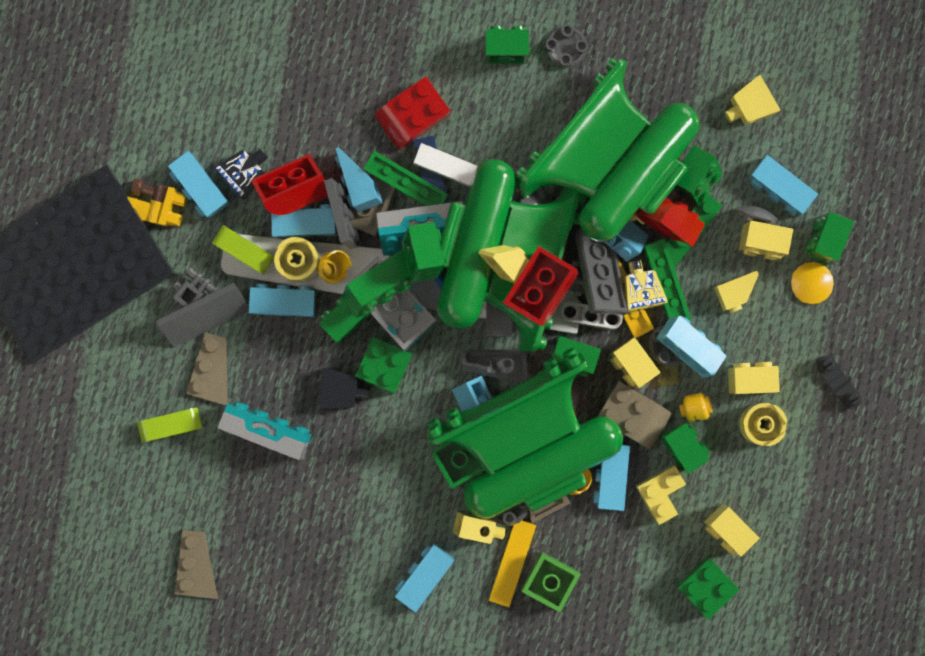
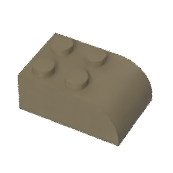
[596,381,672,451]

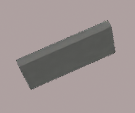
[574,229,628,315]
[156,283,249,348]

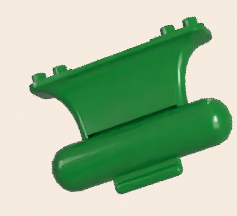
[516,58,700,242]
[437,159,587,353]
[426,348,623,520]

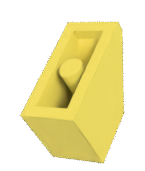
[478,245,529,283]
[714,271,759,313]

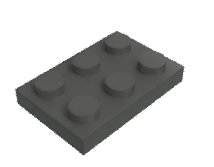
[324,178,359,249]

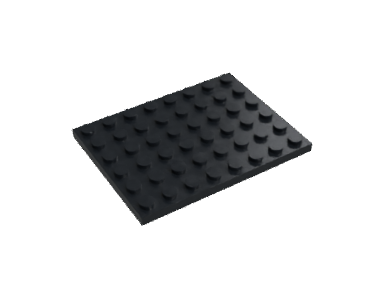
[0,164,175,364]

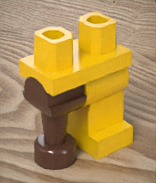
[127,178,188,227]

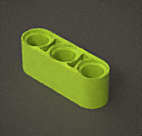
[212,225,274,275]
[137,407,202,443]

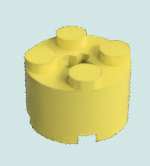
[274,237,320,283]
[739,403,787,446]

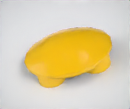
[791,262,834,304]

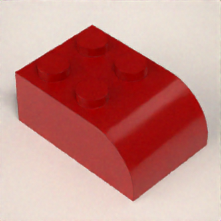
[374,76,451,151]
[251,154,328,215]
[634,198,705,247]
[503,246,579,327]

